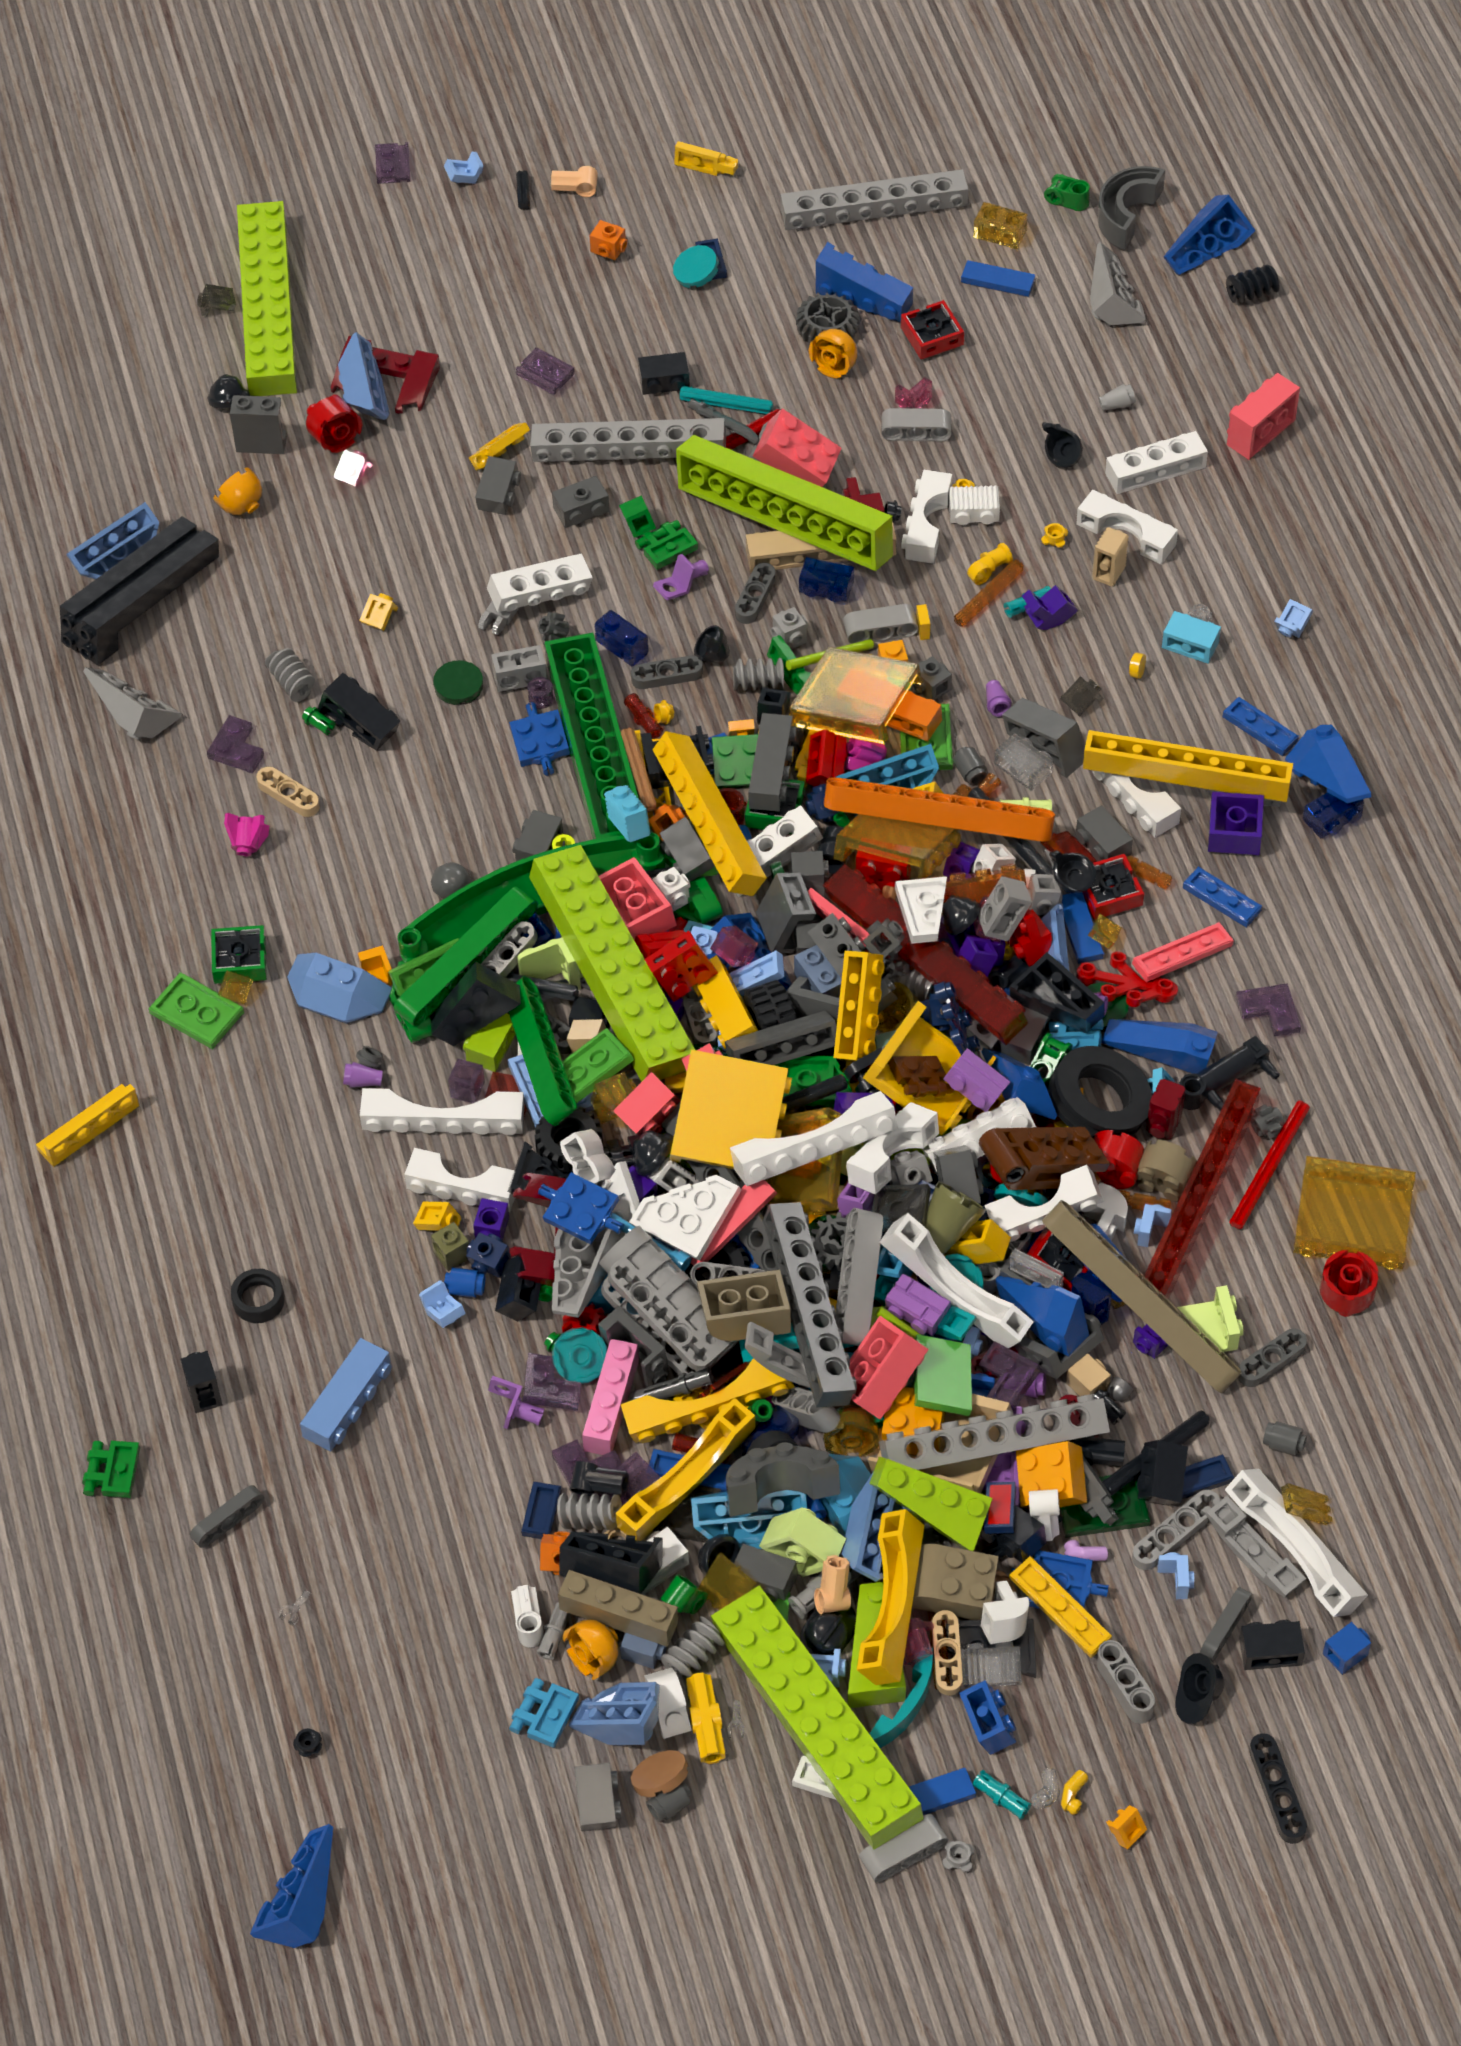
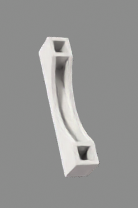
[360,1088,525,1135]
[730,1091,898,1186]
[879,1213,1034,1351]
[1225,1469,1368,1617]

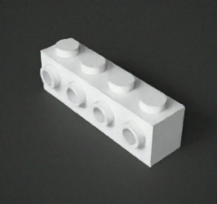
[922,1097,1036,1176]

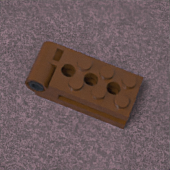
[979,1127,1110,1190]

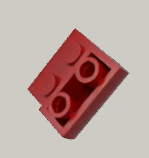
[1007,908,1052,967]

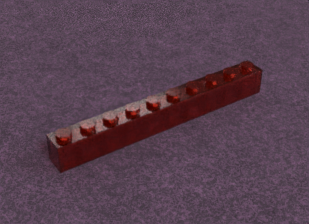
[822,864,1028,1045]
[1144,1079,1261,1300]

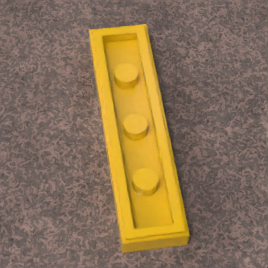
[1009,1556,1112,1658]

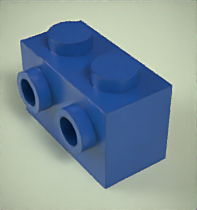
[959,1680,1016,1755]

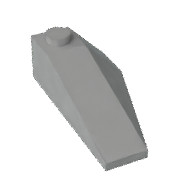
[1090,242,1146,325]
[83,667,181,740]
[552,1227,620,1317]

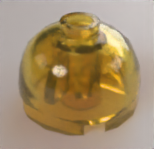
[823,1405,879,1457]

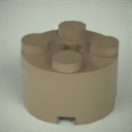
[1137,1140,1198,1201]

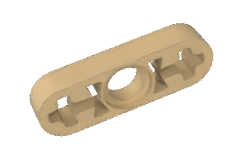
[256,767,320,817]
[932,1610,963,1696]

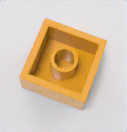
[882,1387,946,1455]
[1016,1441,1087,1510]

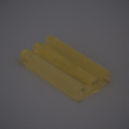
[1281,1483,1333,1525]

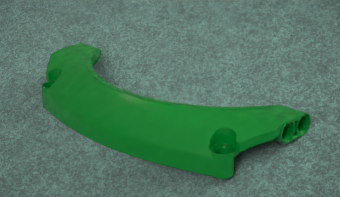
[390,832,723,1043]

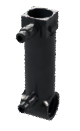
[1179,1036,1280,1112]

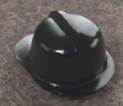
[800,1606,856,1655]
[1175,1653,1224,1724]

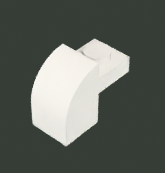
[1084,1182,1128,1241]
[981,1581,1029,1644]
[644,1668,692,1739]

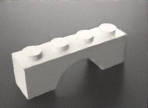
[901,470,952,564]
[1076,489,1178,565]
[1092,770,1181,838]
[846,1102,939,1194]
[404,1148,515,1212]
[985,1165,1103,1242]

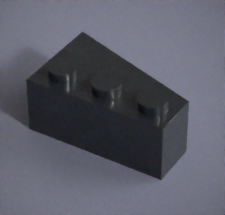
[318,672,400,751]
[1009,952,1105,1033]
[431,962,521,1046]
[559,1532,663,1594]

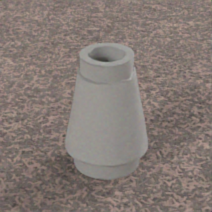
[1099,384,1136,411]

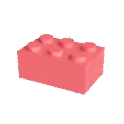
[1227,373,1300,460]
[753,408,842,487]
[599,857,677,941]
[614,1072,681,1137]
[849,1316,929,1419]

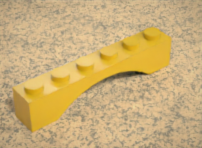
[621,1358,795,1443]
[615,1398,756,1541]
[857,1509,925,1685]

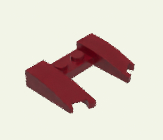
[330,336,440,414]
[510,1173,566,1287]

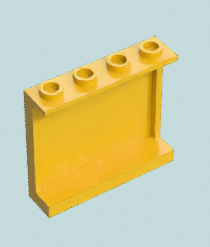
[863,1001,996,1135]
[670,1049,792,1169]

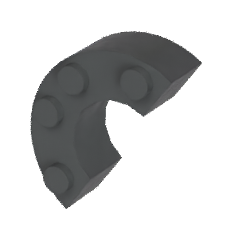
[1098,166,1165,250]
[791,851,830,953]
[726,1442,840,1517]

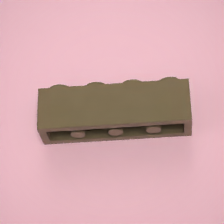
[558,1570,678,1647]

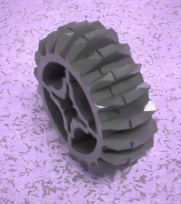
[796,292,860,343]

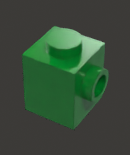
[619,495,656,538]

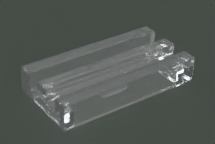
[1010,1249,1064,1289]

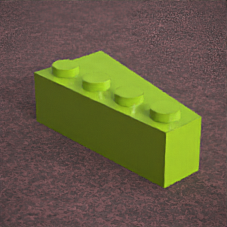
[869,1457,992,1551]
[848,1582,906,1708]

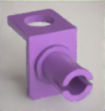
[653,554,709,600]
[488,1376,544,1429]

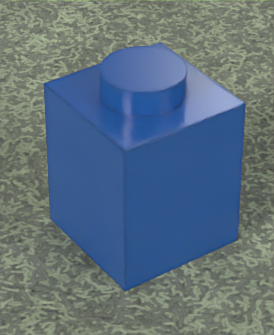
[1323,1622,1371,1675]

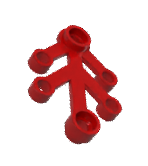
[1076,952,1178,1007]

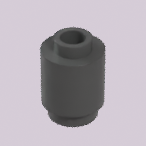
[953,747,987,785]
[1263,1421,1307,1456]
[646,1782,692,1822]

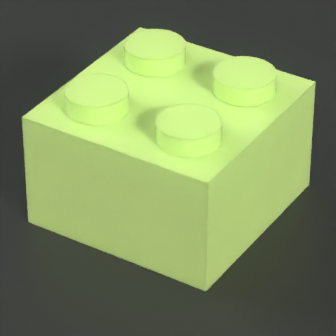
[759,1507,846,1577]

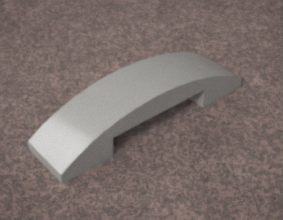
[745,1322,811,1388]
[1206,1496,1306,1597]

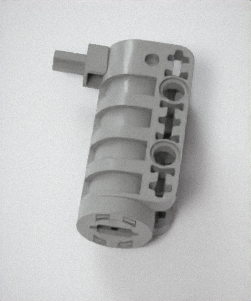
[599,1225,739,1375]

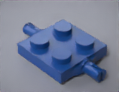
[509,702,570,776]
[538,1172,624,1244]
[1010,1550,1109,1609]

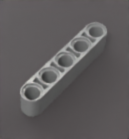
[835,1208,883,1347]

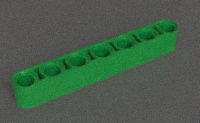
[394,887,538,1027]
[509,976,577,1126]

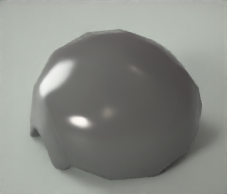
[430,862,472,899]

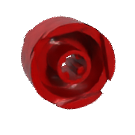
[306,394,362,453]
[1093,1130,1144,1190]
[1319,1250,1378,1317]

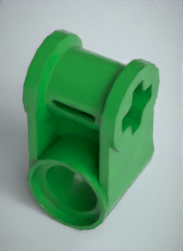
[1044,174,1090,211]
[1029,1033,1073,1086]
[661,1574,708,1615]

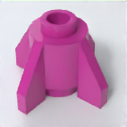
[845,720,887,771]
[224,813,269,856]

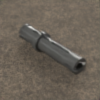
[630,1367,715,1400]

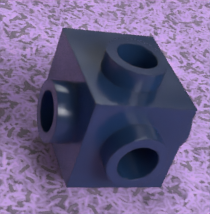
[805,783,841,822]
[920,994,960,1031]
[466,1233,511,1278]

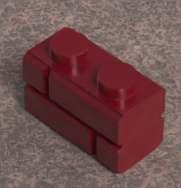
[1146,1079,1186,1140]

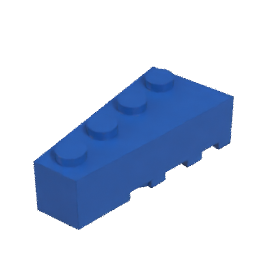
[816,242,913,323]

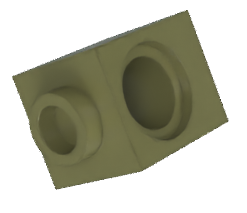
[431,1222,469,1271]

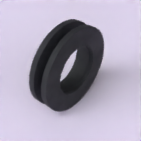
[1048,1046,1152,1138]

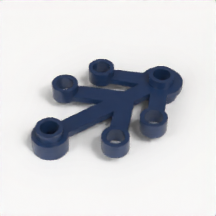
[934,981,981,1055]

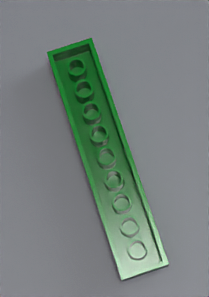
[544,632,638,839]

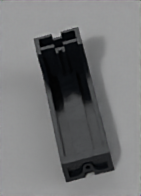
[60,516,219,665]

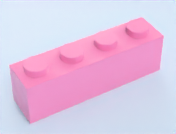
[582,1339,639,1457]

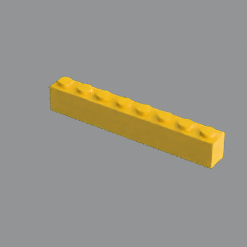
[1083,730,1293,802]
[652,731,767,896]

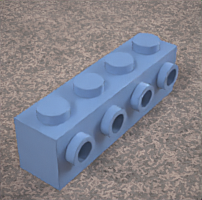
[300,1338,392,1452]

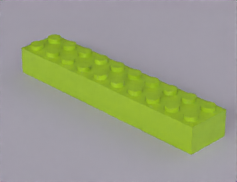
[237,201,297,396]
[676,435,893,571]
[529,845,695,1082]
[711,1585,924,1850]

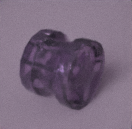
[527,677,553,709]

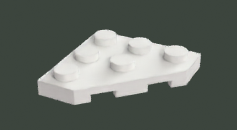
[629,1175,742,1261]

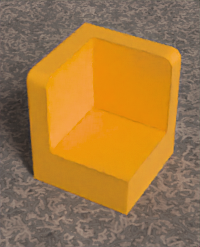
[358,945,393,986]

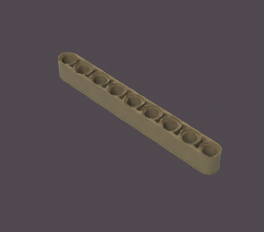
[1042,1200,1242,1393]

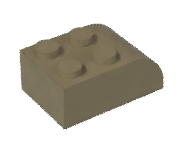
[697,1270,791,1341]
[912,1544,998,1620]

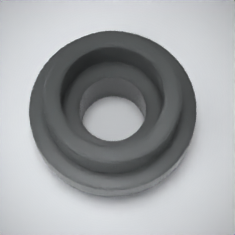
[356,1046,382,1068]

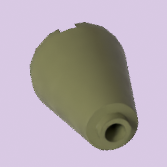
[923,1181,986,1255]

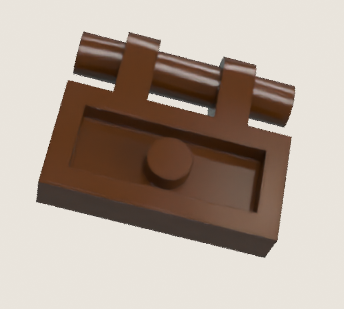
[888,1056,954,1098]

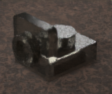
[197,284,236,317]
[1060,676,1104,717]

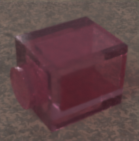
[710,926,758,967]

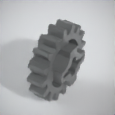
[811,1212,849,1271]

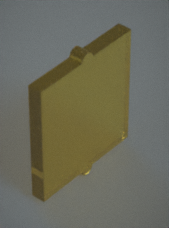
[698,1553,756,1610]

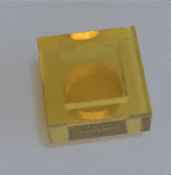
[1088,914,1122,949]
[218,970,253,1004]

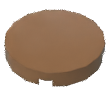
[631,1750,689,1797]

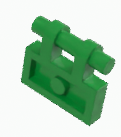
[635,520,698,570]
[82,1440,140,1498]

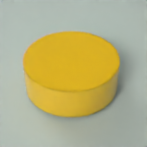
[1129,652,1146,679]

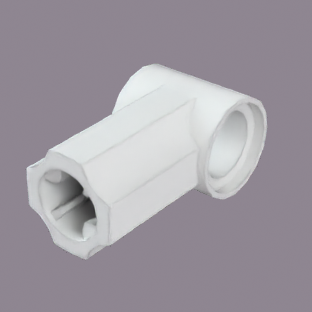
[1029,1489,1060,1541]
[511,1585,544,1648]

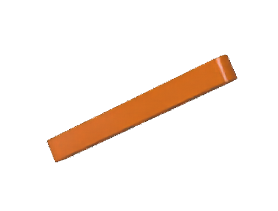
[824,777,1055,842]

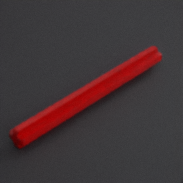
[1229,1100,1310,1230]

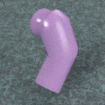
[1064,1540,1108,1561]

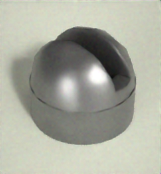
[1108,1376,1133,1401]

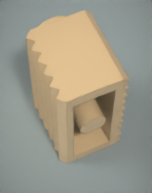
[1092,527,1129,586]

